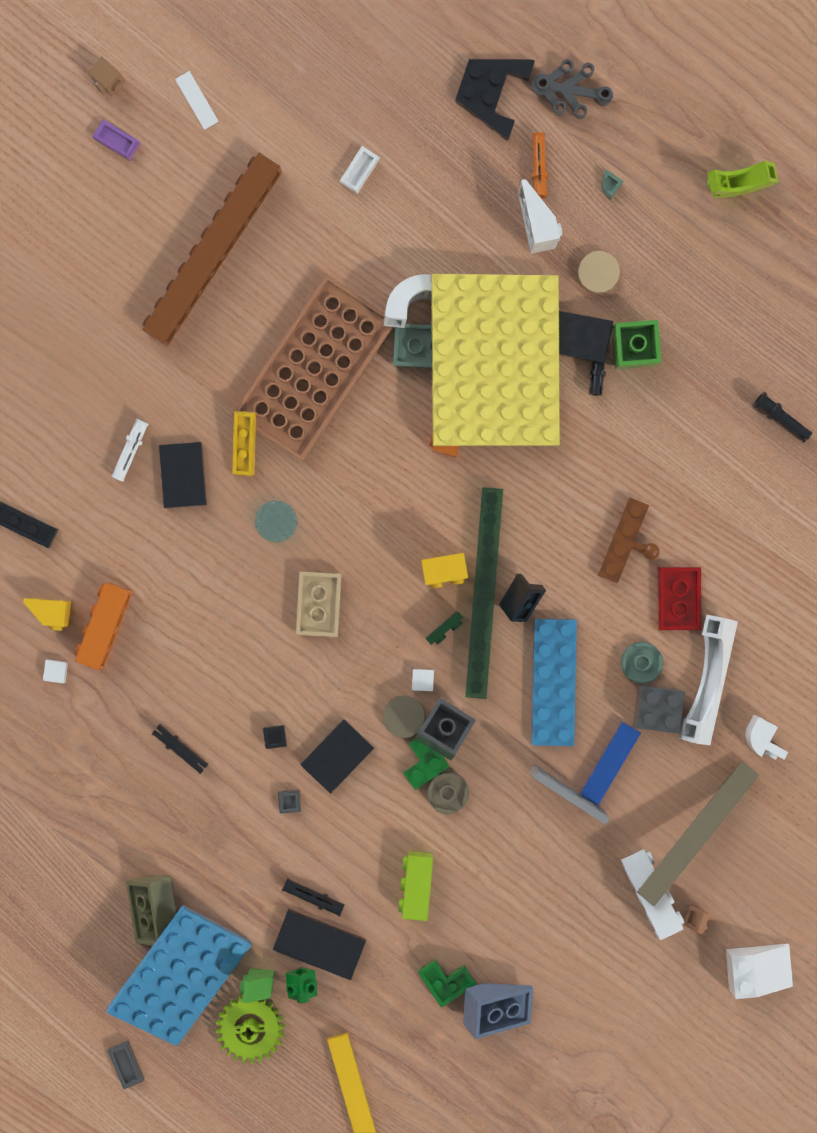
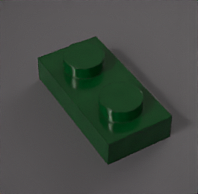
[426,611,463,645]

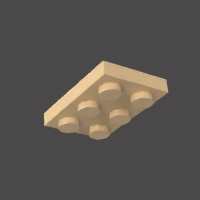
[296,572,342,637]

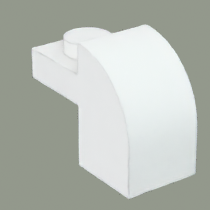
[745,715,788,760]

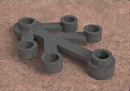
[532,59,613,119]

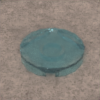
[255,500,298,542]

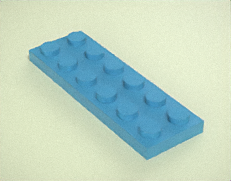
[531,619,577,746]

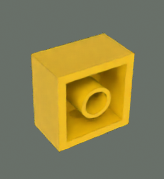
[421,553,468,589]

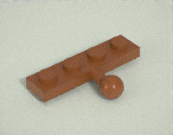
[598,498,660,583]

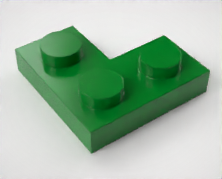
[403,739,450,790]
[418,959,476,1008]

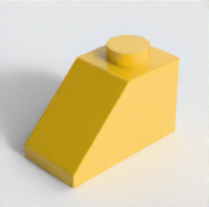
[23,598,71,631]

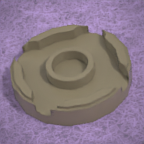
[383,695,425,738]
[427,771,469,814]

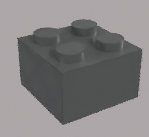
[633,684,685,734]
[415,698,476,761]

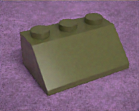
[126,875,177,946]

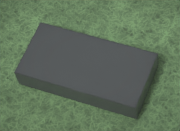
[108,1040,144,1089]

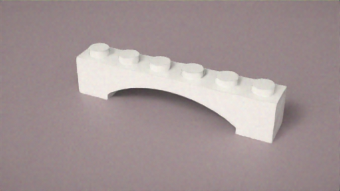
[679,614,738,745]

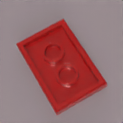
[658,567,702,630]

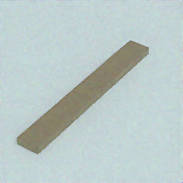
[637,761,759,907]

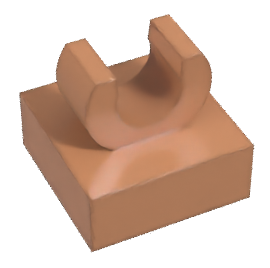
[683,905,712,934]

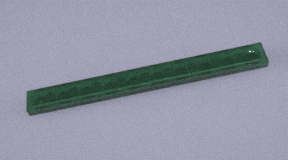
[465,487,503,699]

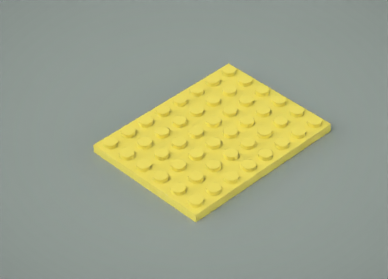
[431,274,560,446]

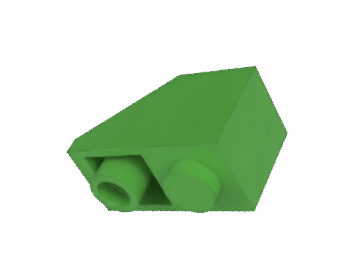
[240,968,275,1003]

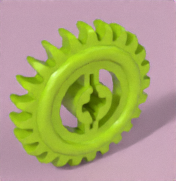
[215,995,285,1065]

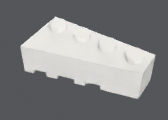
[620,849,684,940]

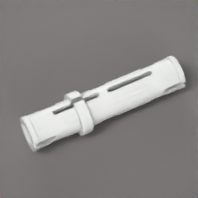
[111,418,149,482]

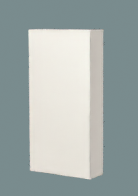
[339,146,380,194]

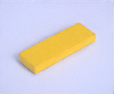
[232,411,256,476]

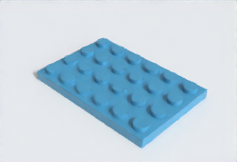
[106,905,252,1046]

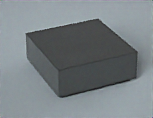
[278,790,301,813]

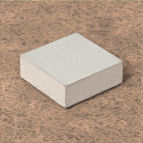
[43,659,68,683]
[412,669,434,691]

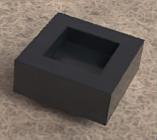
[263,725,287,749]

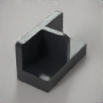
[499,574,546,622]

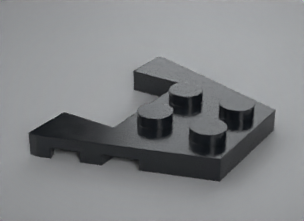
[455,59,535,141]

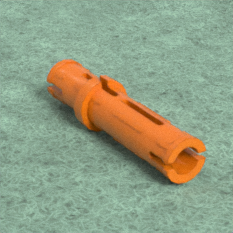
[531,132,548,199]

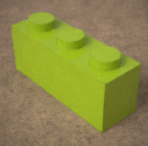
[398,851,433,921]

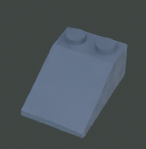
[463,983,533,1039]

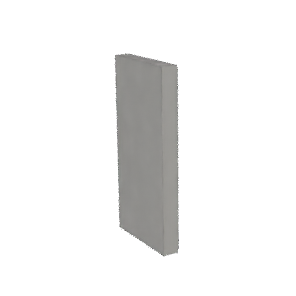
[529,765,610,825]

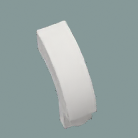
[383,274,431,328]

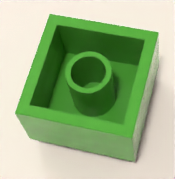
[612,320,661,370]

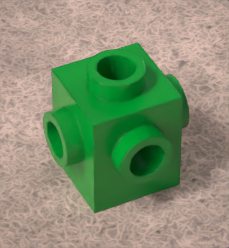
[285,967,318,1003]

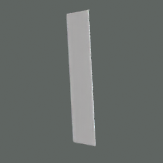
[175,71,219,130]

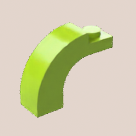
[707,161,779,198]

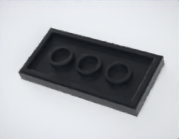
[273,909,366,980]

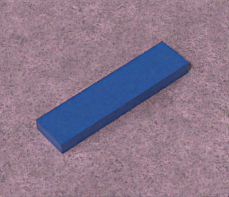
[579,722,641,805]

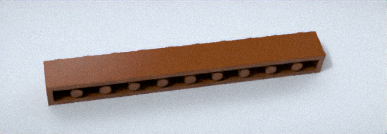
[142,152,282,347]

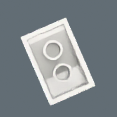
[518,179,562,254]
[726,944,793,999]

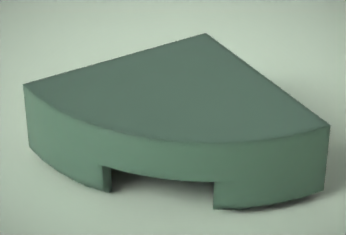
[602,169,623,201]

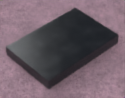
[559,311,614,364]
[159,442,207,508]
[300,719,374,794]

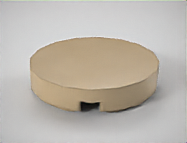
[577,251,620,294]

